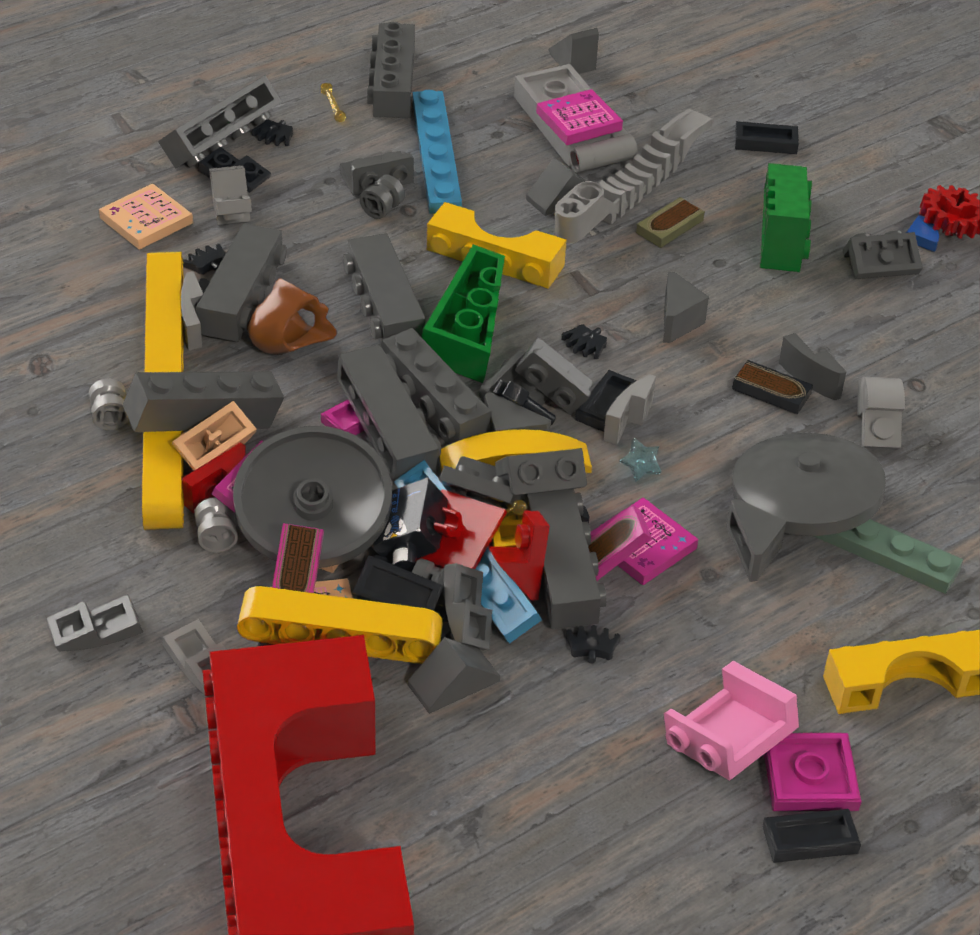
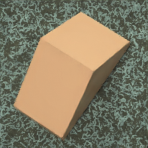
[172,401,257,471]

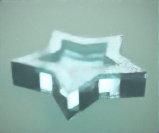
[619,438,662,482]

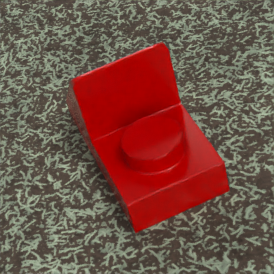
[182,442,246,513]
[489,510,550,600]

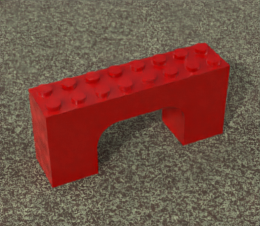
[202,635,414,935]

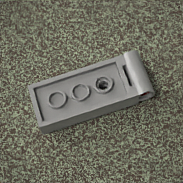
[514,64,637,173]

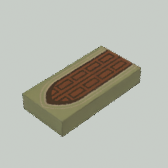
[636,197,705,248]

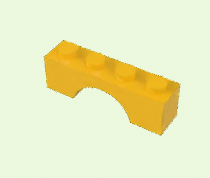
[427,202,567,289]
[823,630,980,714]

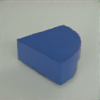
[906,215,939,252]

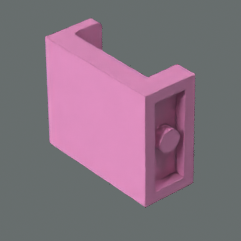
[664,661,799,781]

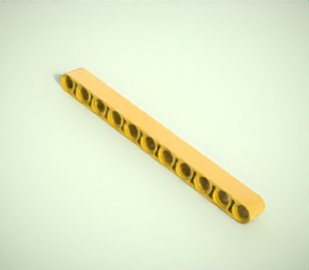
[142,252,184,530]

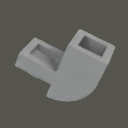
[209,166,252,225]
[857,377,905,450]

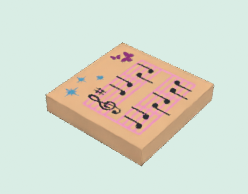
[99,184,193,250]

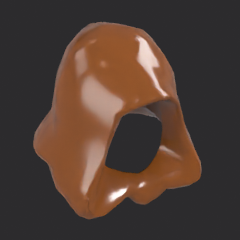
[247,278,337,355]

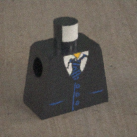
[371,477,448,572]

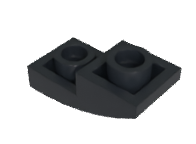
[198,147,271,193]

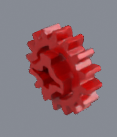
[919,185,980,239]

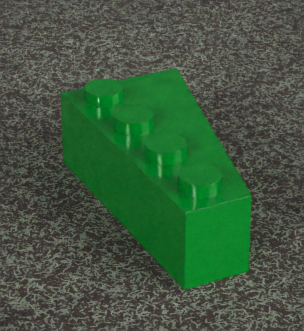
[760,163,812,272]
[422,244,505,383]

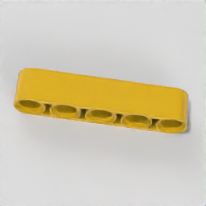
[237,586,443,664]

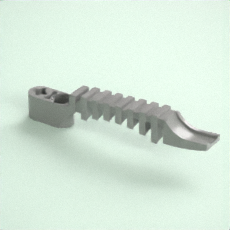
[554,109,713,243]

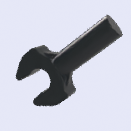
[493,379,556,425]

